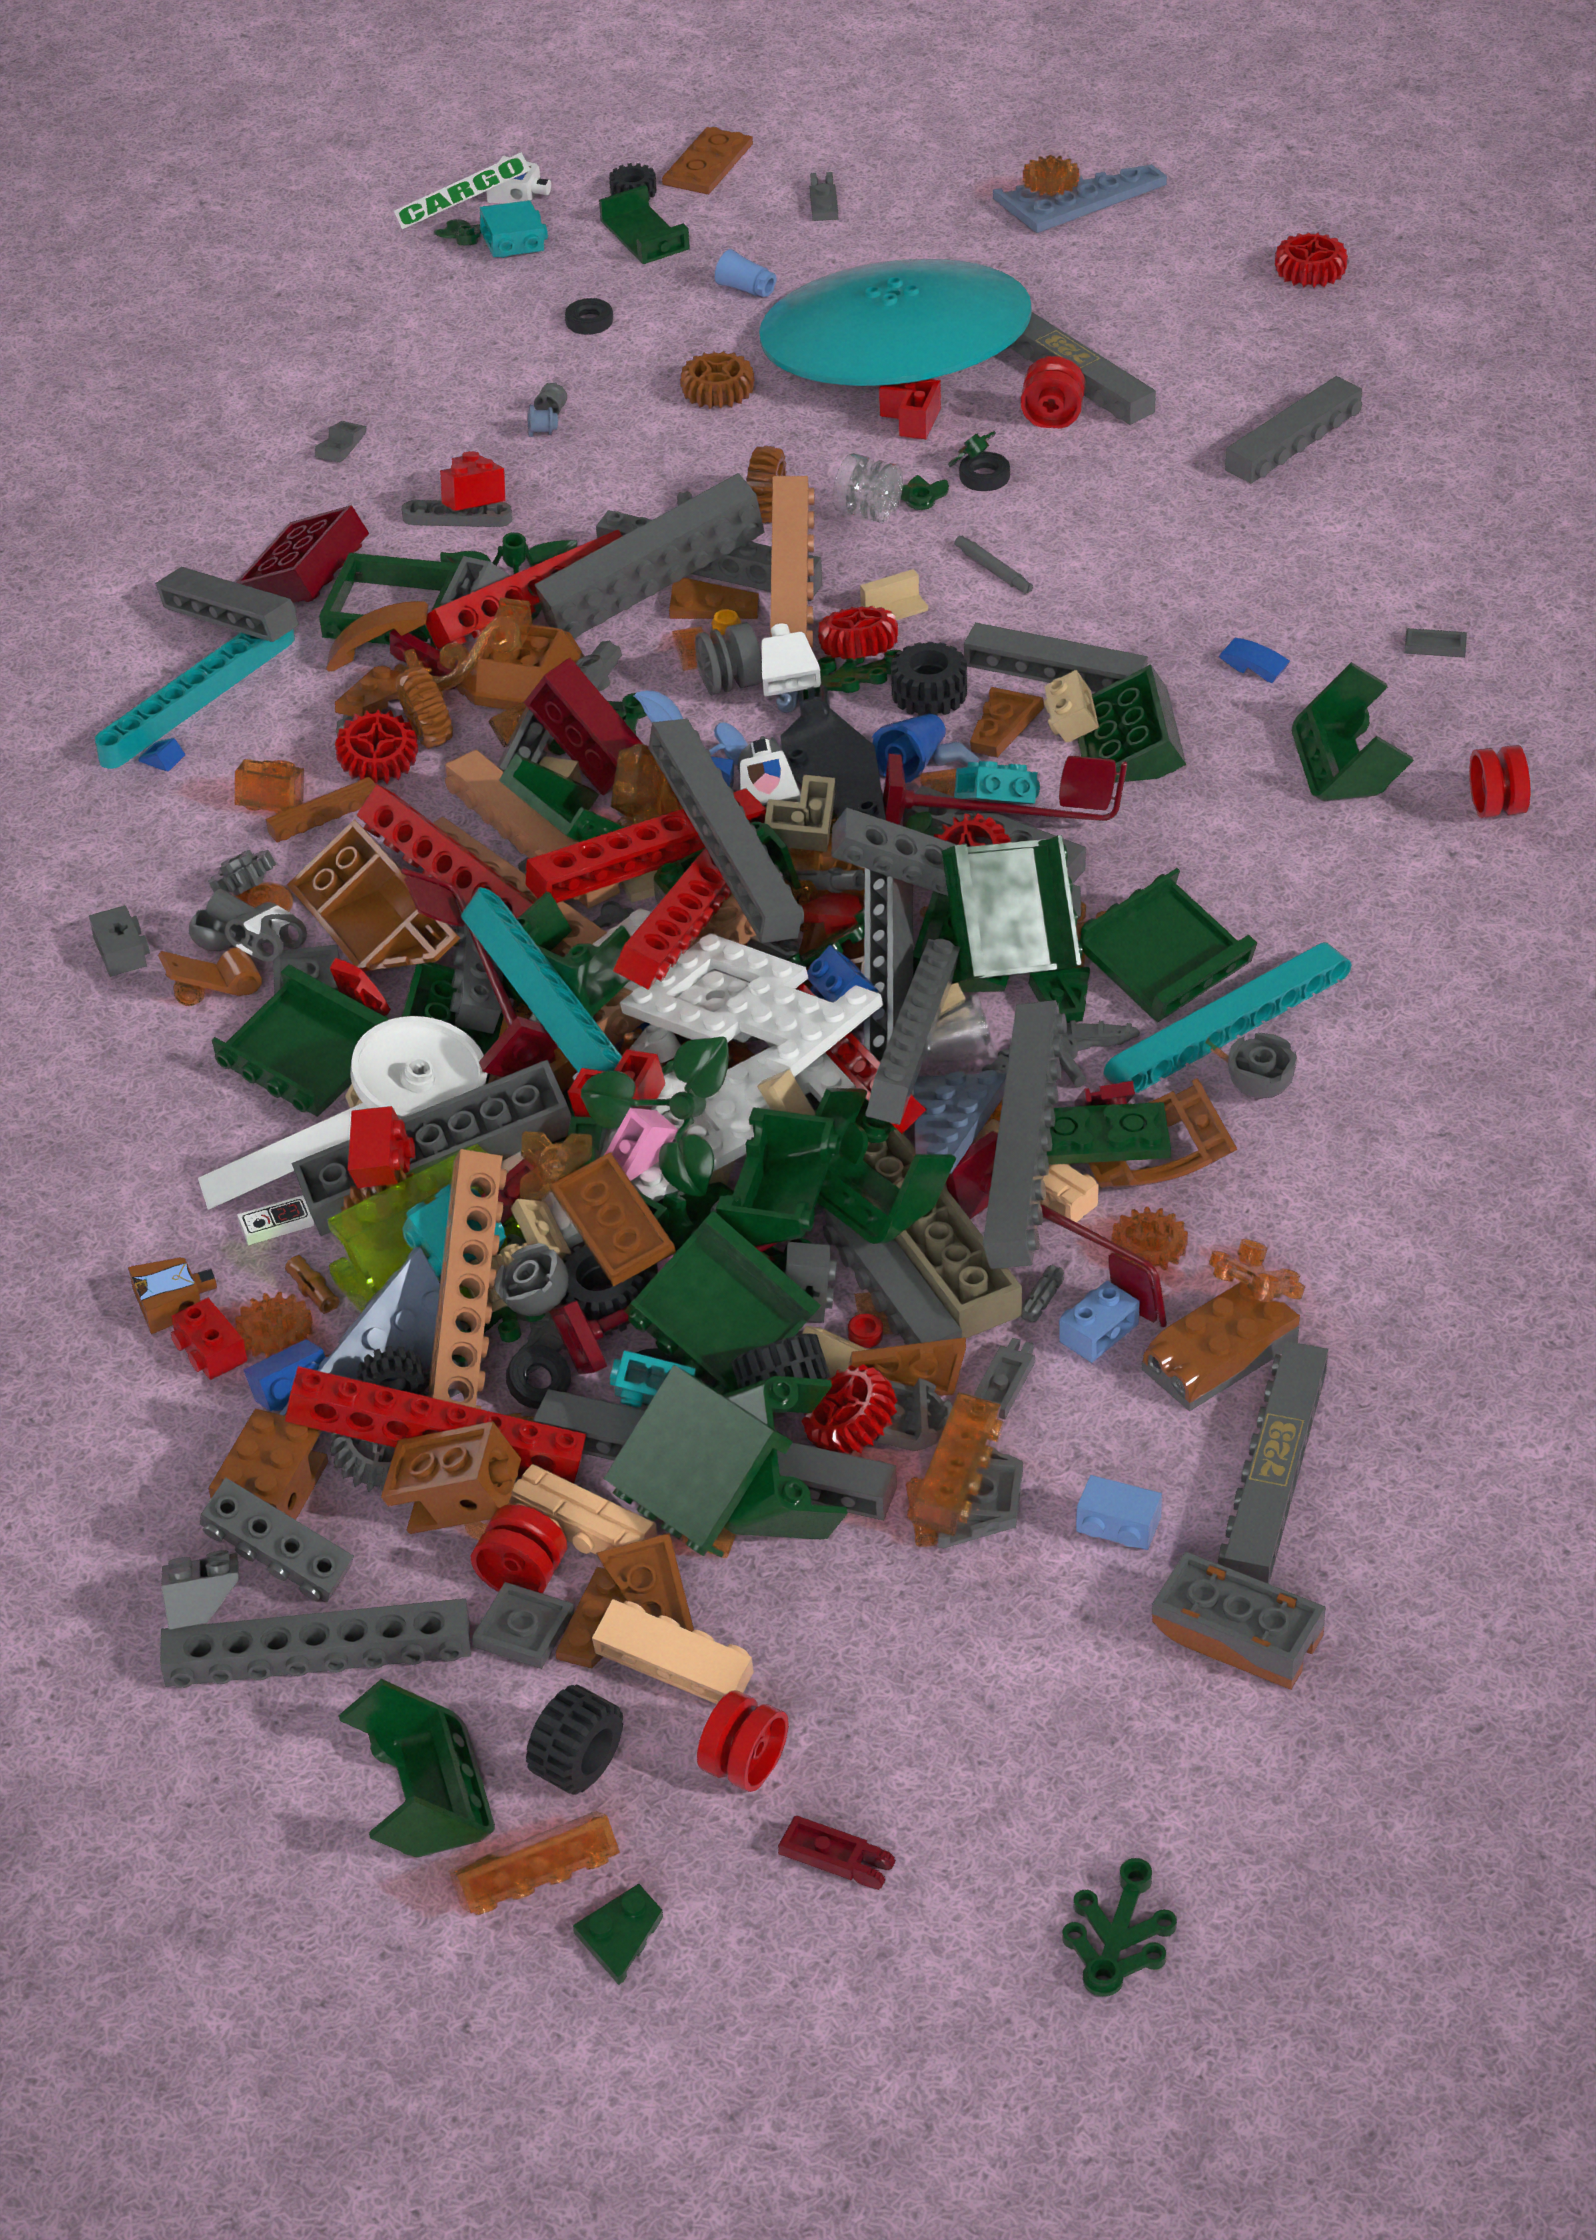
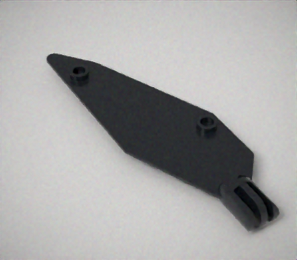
[780,685,886,821]

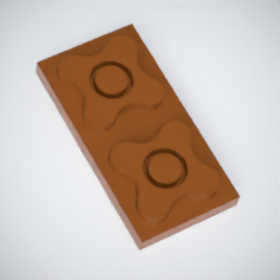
[662,127,753,195]
[549,1152,676,1286]

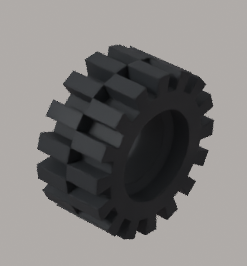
[609,163,657,200]
[357,1346,426,1395]

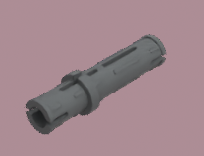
[782,867,865,893]

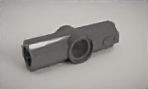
[576,640,622,692]

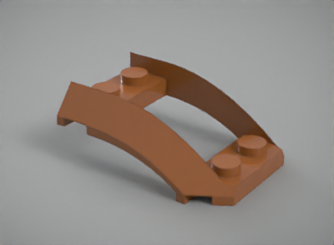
[1088,1078,1238,1188]

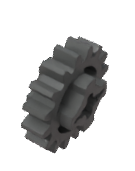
[208,850,276,896]

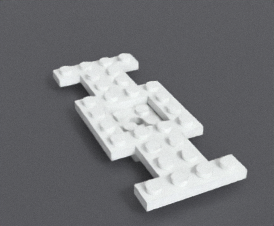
[592,908,883,1077]
[501,1040,855,1248]

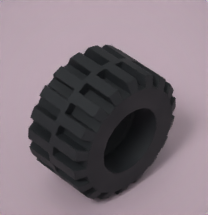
[891,642,967,716]
[561,1245,648,1336]
[731,1333,831,1389]
[526,1684,623,1795]

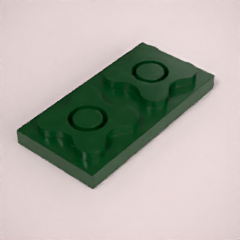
[1047,1102,1171,1165]

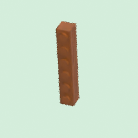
[266,777,376,843]

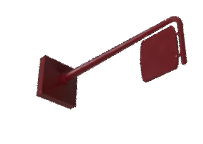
[883,754,1127,825]
[401,868,558,1077]
[946,1130,1167,1327]
[549,1242,780,1375]

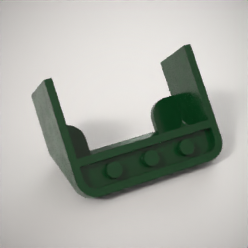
[1292,662,1414,801]
[653,822,802,904]
[503,892,631,1017]
[815,1088,956,1244]
[724,1376,848,1540]
[338,1679,495,1858]

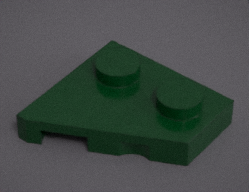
[1028,967,1090,1023]
[573,1884,663,1985]

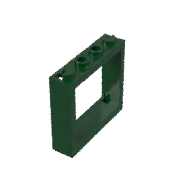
[319,553,459,649]

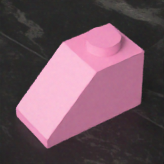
[604,1108,678,1181]

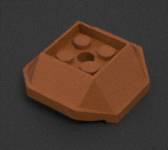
[457,620,584,712]

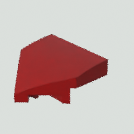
[802,892,862,934]
[330,958,391,1016]

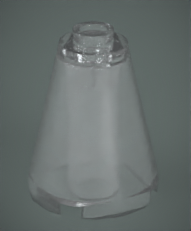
[922,994,997,1064]

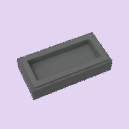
[1404,628,1467,658]

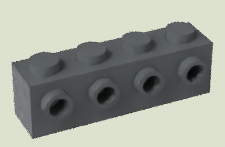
[497,706,554,772]
[450,923,503,1034]
[199,1477,354,1602]

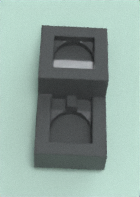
[315,421,367,463]

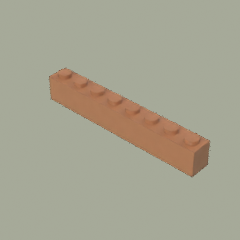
[770,476,815,648]
[445,749,620,909]

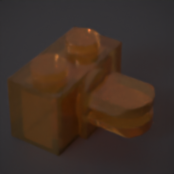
[235,759,304,814]

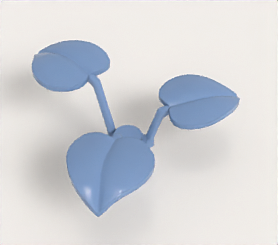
[633,690,748,790]

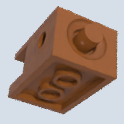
[208,1408,329,1520]
[381,1422,521,1534]

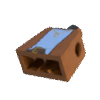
[128,1257,217,1334]

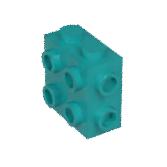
[480,200,548,258]
[954,761,1040,805]
[402,1184,506,1281]
[609,1350,695,1408]

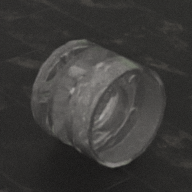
[832,453,903,524]

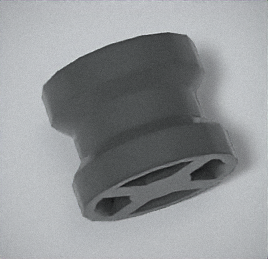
[534,383,568,415]

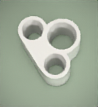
[629,1024,681,1063]

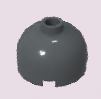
[1228,1033,1297,1099]
[494,1243,569,1316]

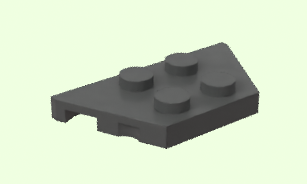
[938,1430,1023,1549]

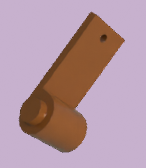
[158,947,262,996]

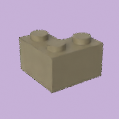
[765,775,835,852]

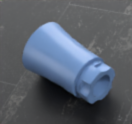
[715,249,777,297]

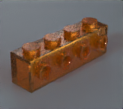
[912,1392,1004,1536]
[448,1811,620,1915]

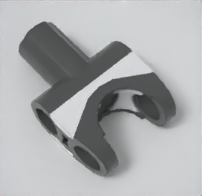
[206,889,307,961]

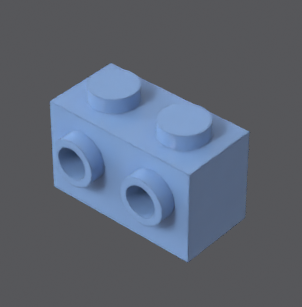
[1059,1280,1140,1363]
[1076,1475,1162,1550]

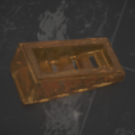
[672,626,703,671]

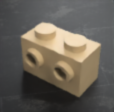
[1044,670,1099,743]

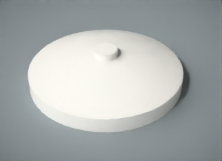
[350,1016,487,1119]

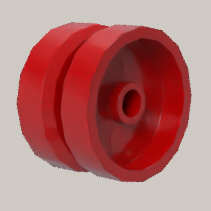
[1021,356,1085,429]
[1469,745,1531,819]
[470,1504,568,1594]
[697,1690,789,1792]

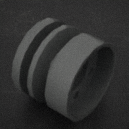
[695,622,762,696]

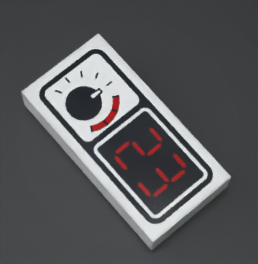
[237,1195,314,1245]

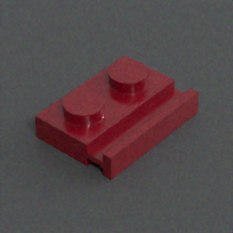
[1074,1081,1135,1107]

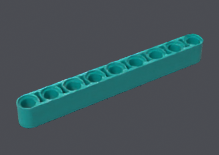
[95,629,295,769]
[461,887,622,1073]
[1103,942,1352,1093]

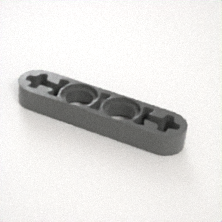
[401,500,513,527]

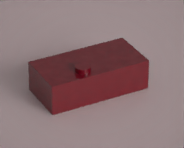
[523,657,650,796]

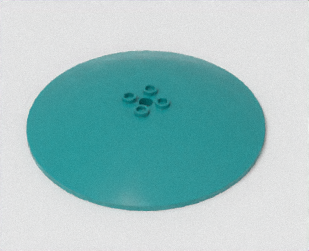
[759,259,1032,386]

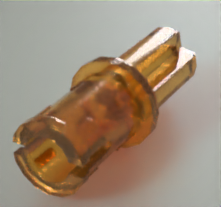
[906,1477,938,1547]

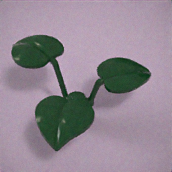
[440,532,577,623]
[581,1036,729,1197]

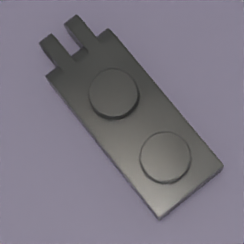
[971,1338,1035,1420]

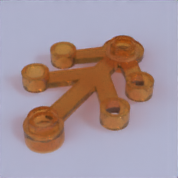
[1209,1239,1305,1302]

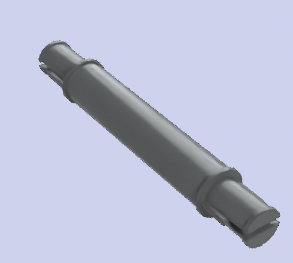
[954,535,1033,594]

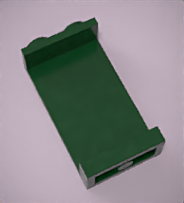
[599,185,690,264]

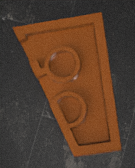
[669,578,760,619]
[335,666,402,717]
[970,687,1045,758]
[848,1337,966,1396]
[596,1533,694,1632]
[555,1567,626,1669]

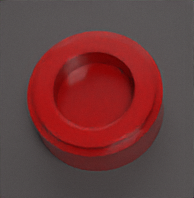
[848,1314,883,1348]

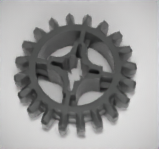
[330,1433,395,1493]

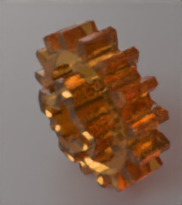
[1023,155,1079,196]
[1111,1207,1188,1270]
[235,1292,313,1358]

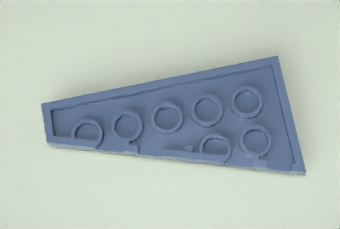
[993,164,1167,233]
[914,1070,1007,1174]
[280,1247,465,1436]

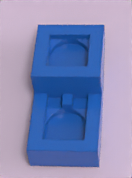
[1219,637,1290,683]

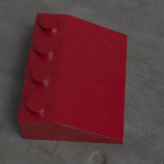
[236,505,369,603]

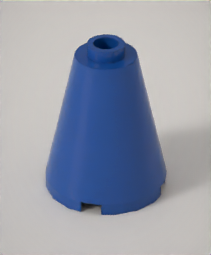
[871,714,946,783]

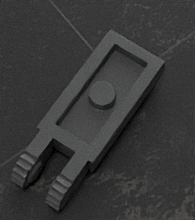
[809,172,839,221]

